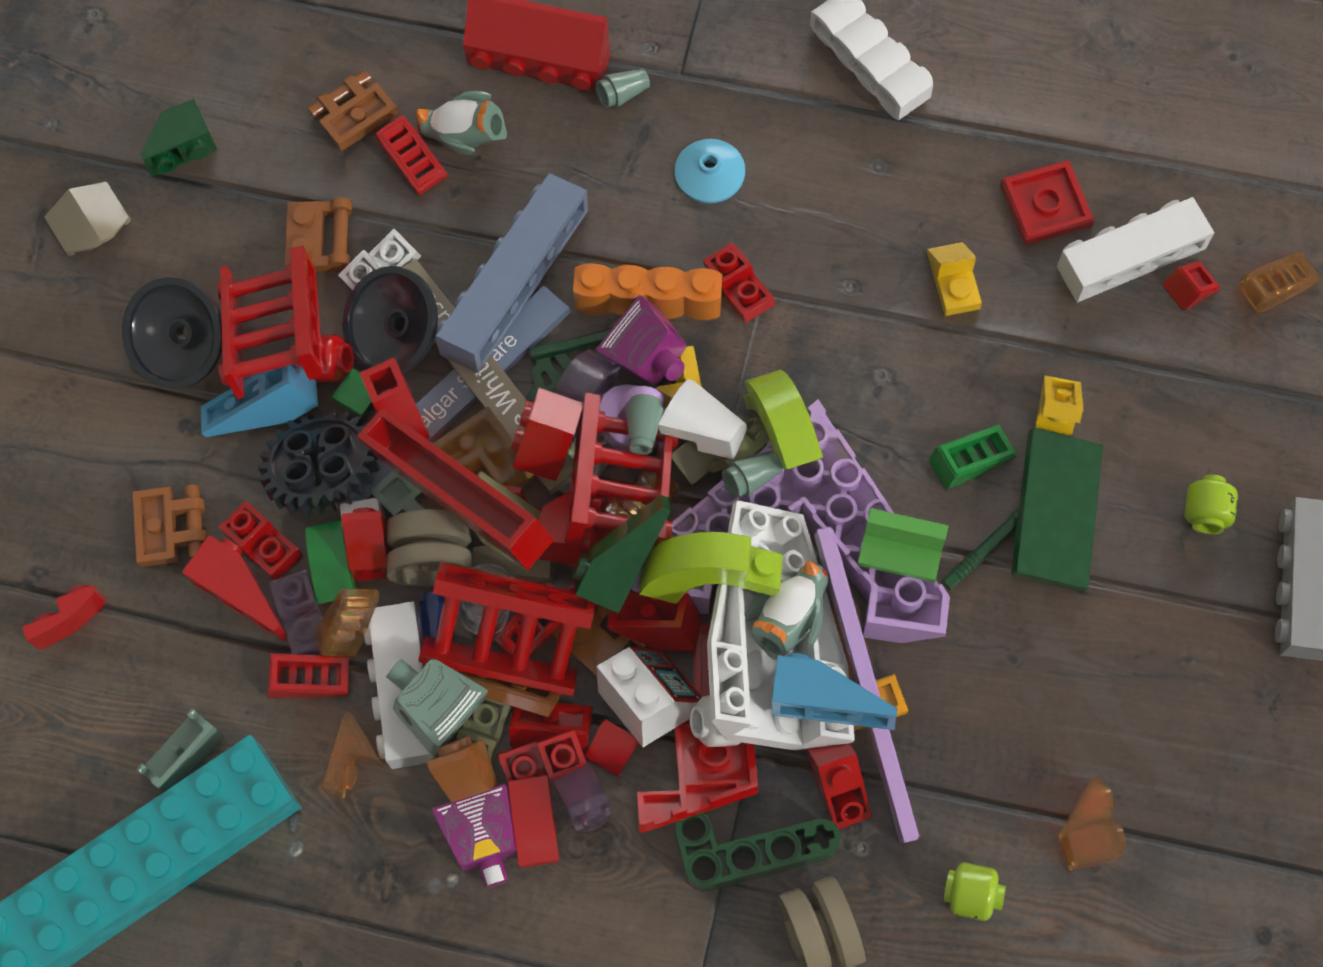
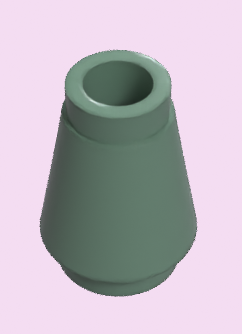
[595,68,650,109]
[626,394,664,454]
[722,452,782,498]

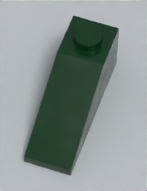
[571,495,671,613]

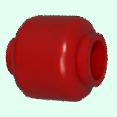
[301,334,354,383]

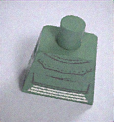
[386,659,488,757]

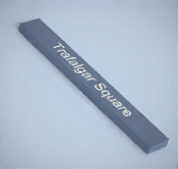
[350,286,570,501]

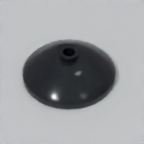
[342,266,438,374]
[122,277,222,389]

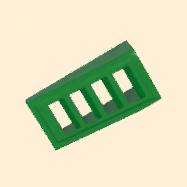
[929,424,1017,489]

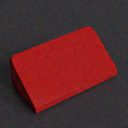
[509,703,593,754]

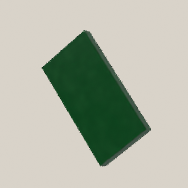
[1011,427,1103,592]

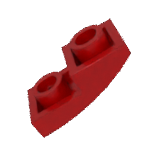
[703,242,775,323]
[218,500,303,582]
[22,585,106,650]
[497,729,588,784]
[508,775,560,868]

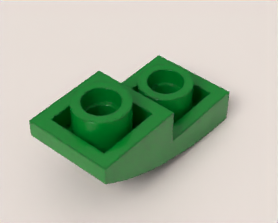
[305,520,357,605]

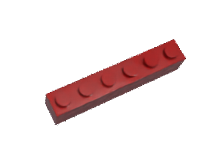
[357,408,554,570]

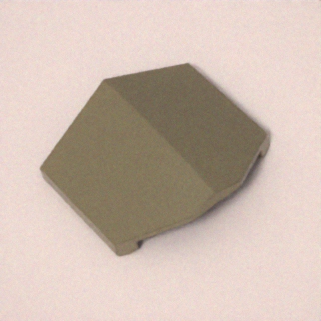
[44,182,131,256]

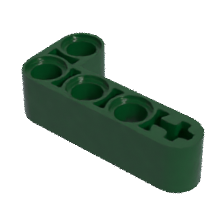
[675,813,841,892]

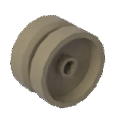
[386,509,472,587]
[778,875,866,967]

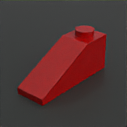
[182,535,288,641]

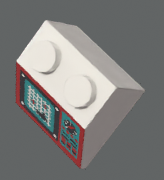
[596,647,702,747]

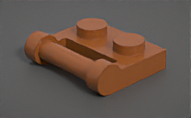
[284,197,352,272]

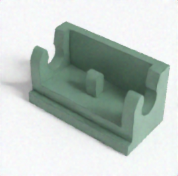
[136,708,224,792]

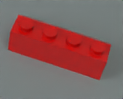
[463,0,611,91]

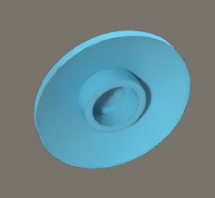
[675,139,745,203]

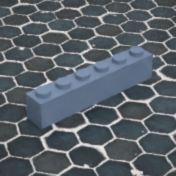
[435,173,588,373]

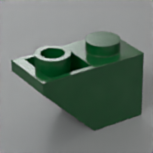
[140,99,218,177]

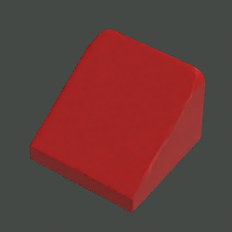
[1163,261,1221,310]
[585,719,639,778]

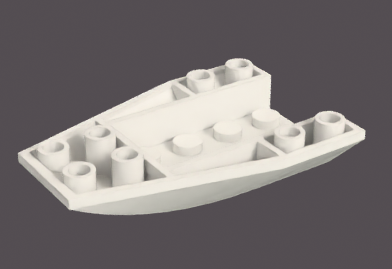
[707,500,855,750]

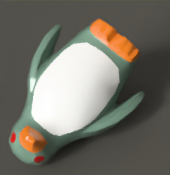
[416,90,507,155]
[746,560,829,660]

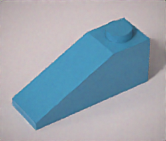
[201,364,318,437]
[772,653,897,730]

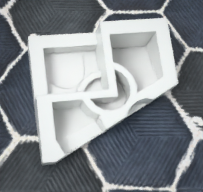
[658,379,747,460]

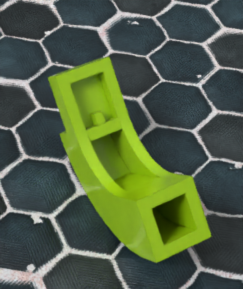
[742,370,823,470]
[639,532,783,604]

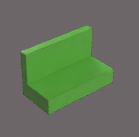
[858,508,948,583]

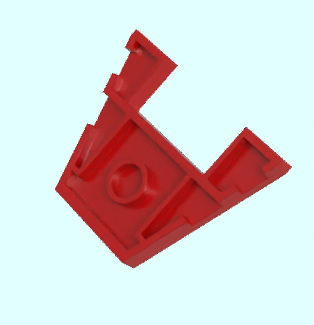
[637,719,758,833]

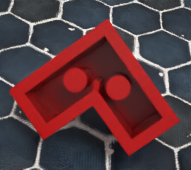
[510,388,583,481]

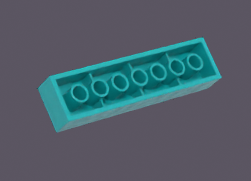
[0,734,302,967]

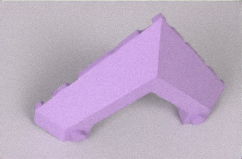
[632,399,950,643]

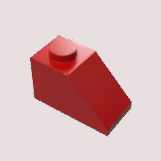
[607,592,702,651]

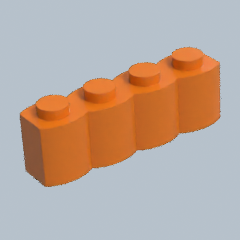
[573,263,722,320]

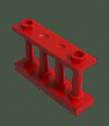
[216,245,324,399]
[564,393,679,550]
[418,561,595,696]

